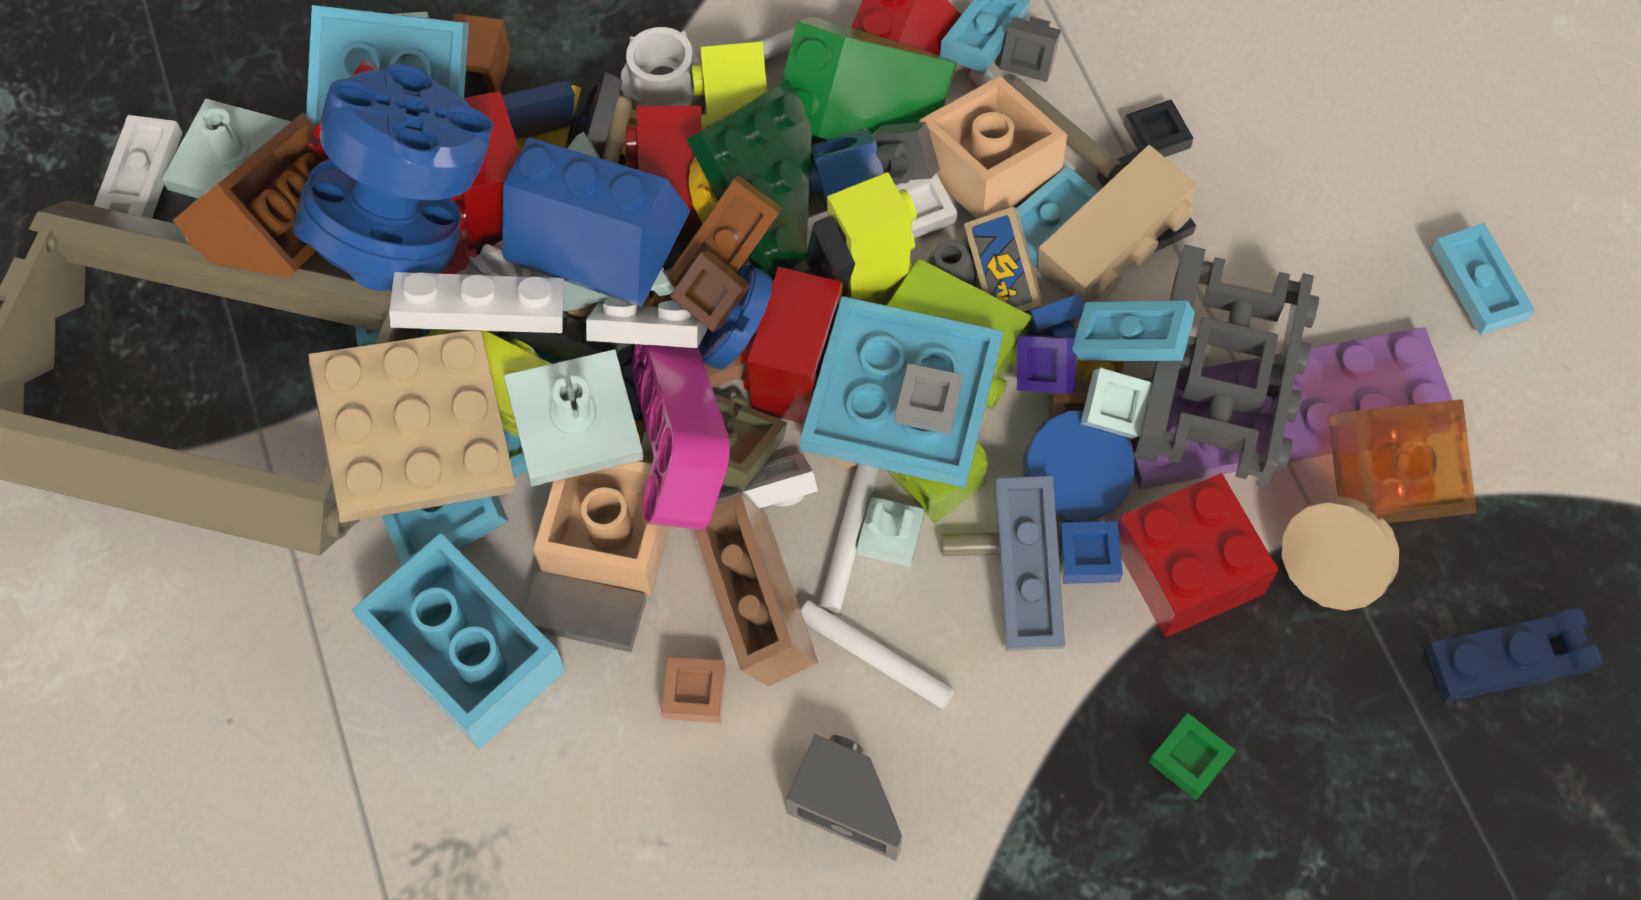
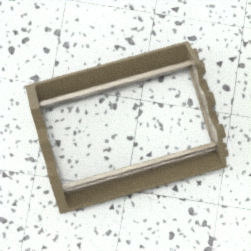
[0,200,424,556]

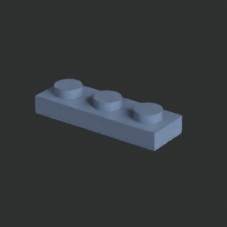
[994,476,1065,651]

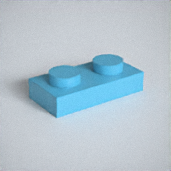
[940,0,1030,74]
[1016,166,1098,267]
[1431,223,1535,335]
[1072,301,1195,361]

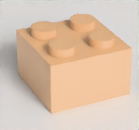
[919,76,1067,219]
[533,461,670,596]

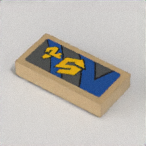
[964,206,1044,313]

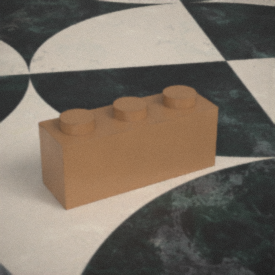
[694,494,819,686]

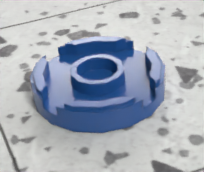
[698,264,772,370]
[1023,411,1134,521]

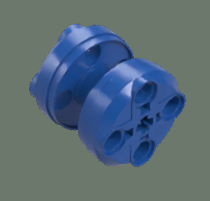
[293,64,493,291]

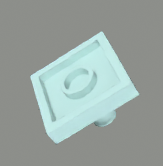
[162,99,291,198]
[504,350,643,487]

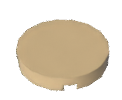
[1282,496,1399,611]

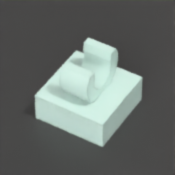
[1081,368,1153,439]
[857,496,925,567]

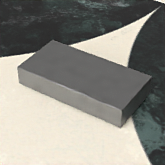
[522,570,646,652]

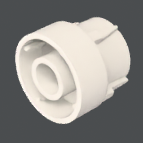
[620,27,706,115]

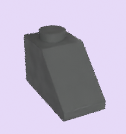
[786,734,902,861]

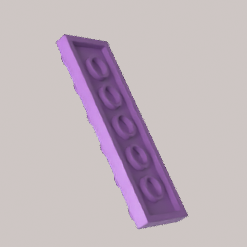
[1127,327,1461,490]

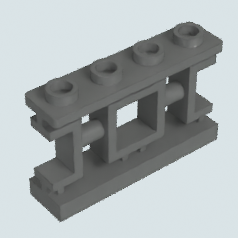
[1134,244,1319,487]

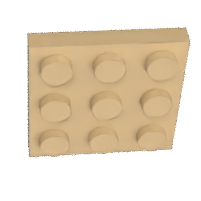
[308,330,516,523]

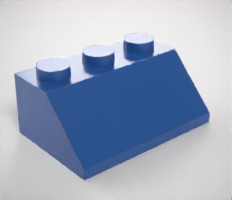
[503,137,690,307]

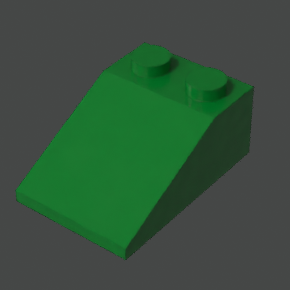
[781,16,957,139]

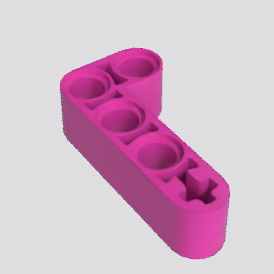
[632,344,730,530]

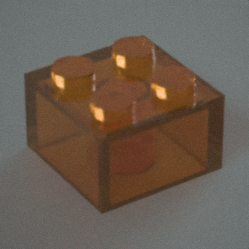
[1328,399,1477,523]

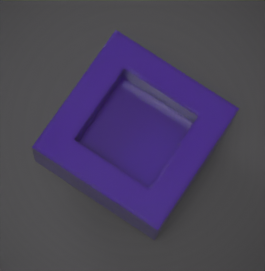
[1017,335,1077,394]

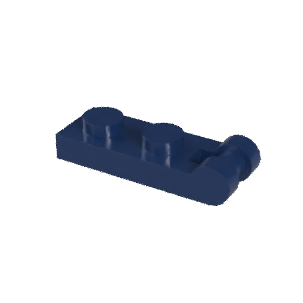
[1424,608,1605,703]

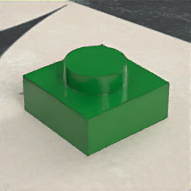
[1149,713,1236,800]

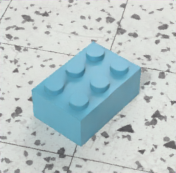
[351,533,566,750]

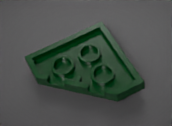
[686,80,812,281]

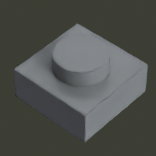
[895,363,964,435]

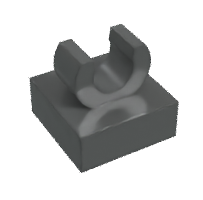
[1000,16,1061,82]
[872,122,940,184]

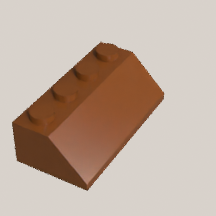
[172,113,326,278]

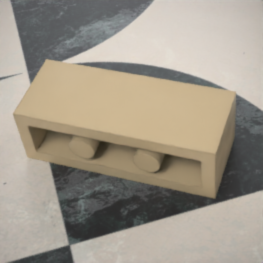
[1038,145,1196,303]

